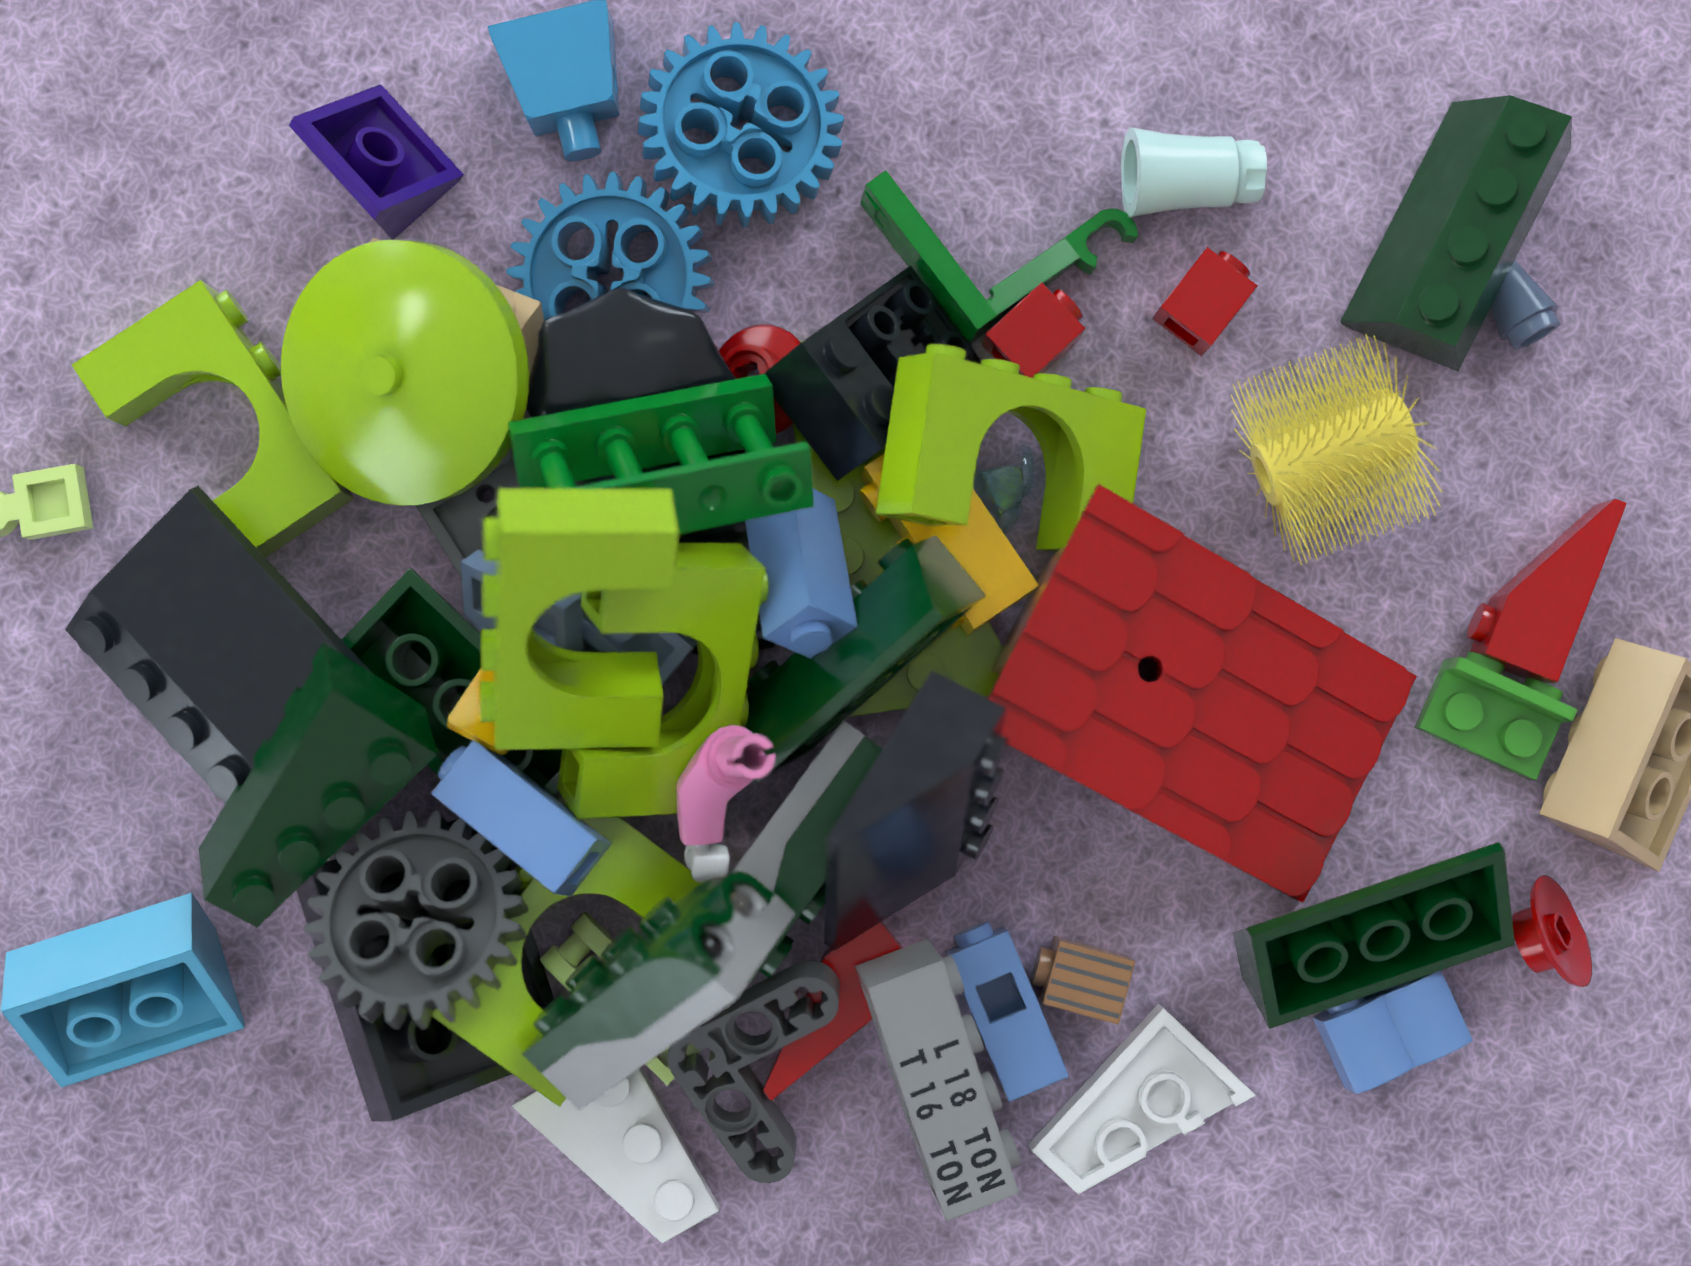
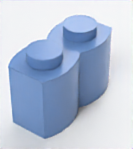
[1313,970,1473,1094]

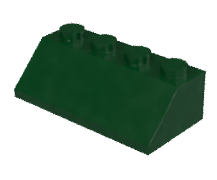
[1340,95,1572,371]
[744,535,986,784]
[341,568,562,800]
[1232,842,1515,1029]

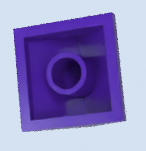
[289,84,464,240]

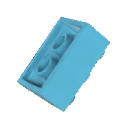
[1,892,245,1088]

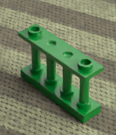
[508,374,814,534]

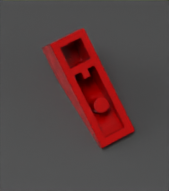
[1467,499,1627,683]
[763,921,903,1101]

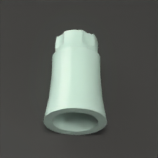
[1121,127,1267,218]

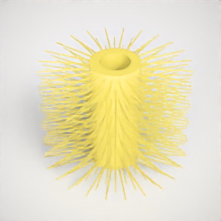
[1231,334,1442,565]

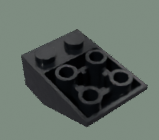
[764,265,981,481]

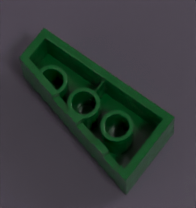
[198,642,437,928]

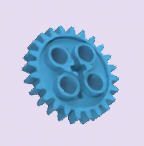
[638,22,844,228]
[506,172,714,321]

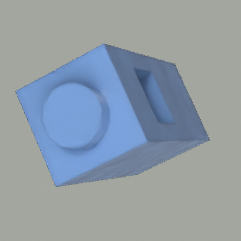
[745,489,858,659]
[431,740,612,897]
[945,921,1069,1102]

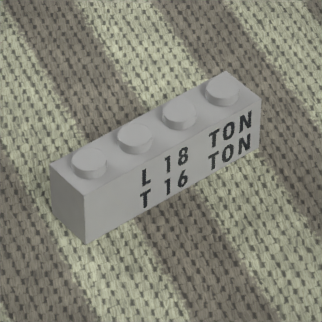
[855,939,1021,1222]

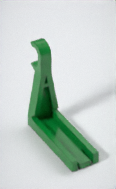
[860,170,1138,344]

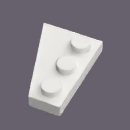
[1028,1004,1256,1194]
[512,1067,720,1244]

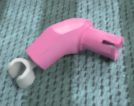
[676,725,776,883]

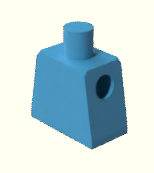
[488,0,620,161]

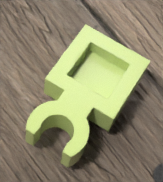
[0,464,94,540]

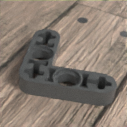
[667,961,840,1183]

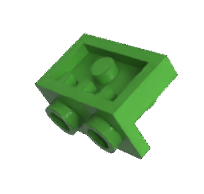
[1414,651,1578,781]

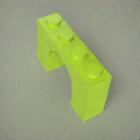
[71,280,355,558]
[876,344,1147,553]
[480,489,678,750]
[557,543,769,819]
[431,803,702,1107]

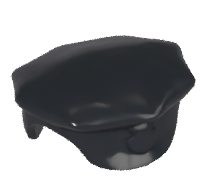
[526,288,736,483]

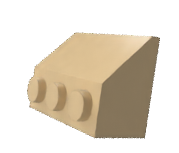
[1539,638,1691,872]

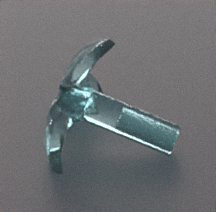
[973,445,1035,535]

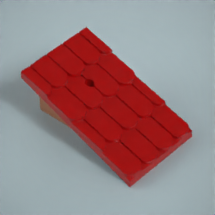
[987,484,1417,903]

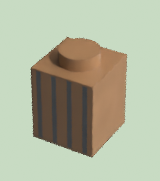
[1031,936,1135,1025]

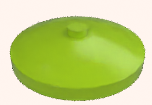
[281,240,529,506]

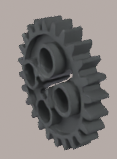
[304,811,528,1030]

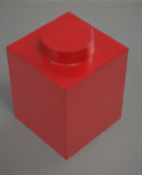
[1152,247,1258,357]
[982,282,1086,378]

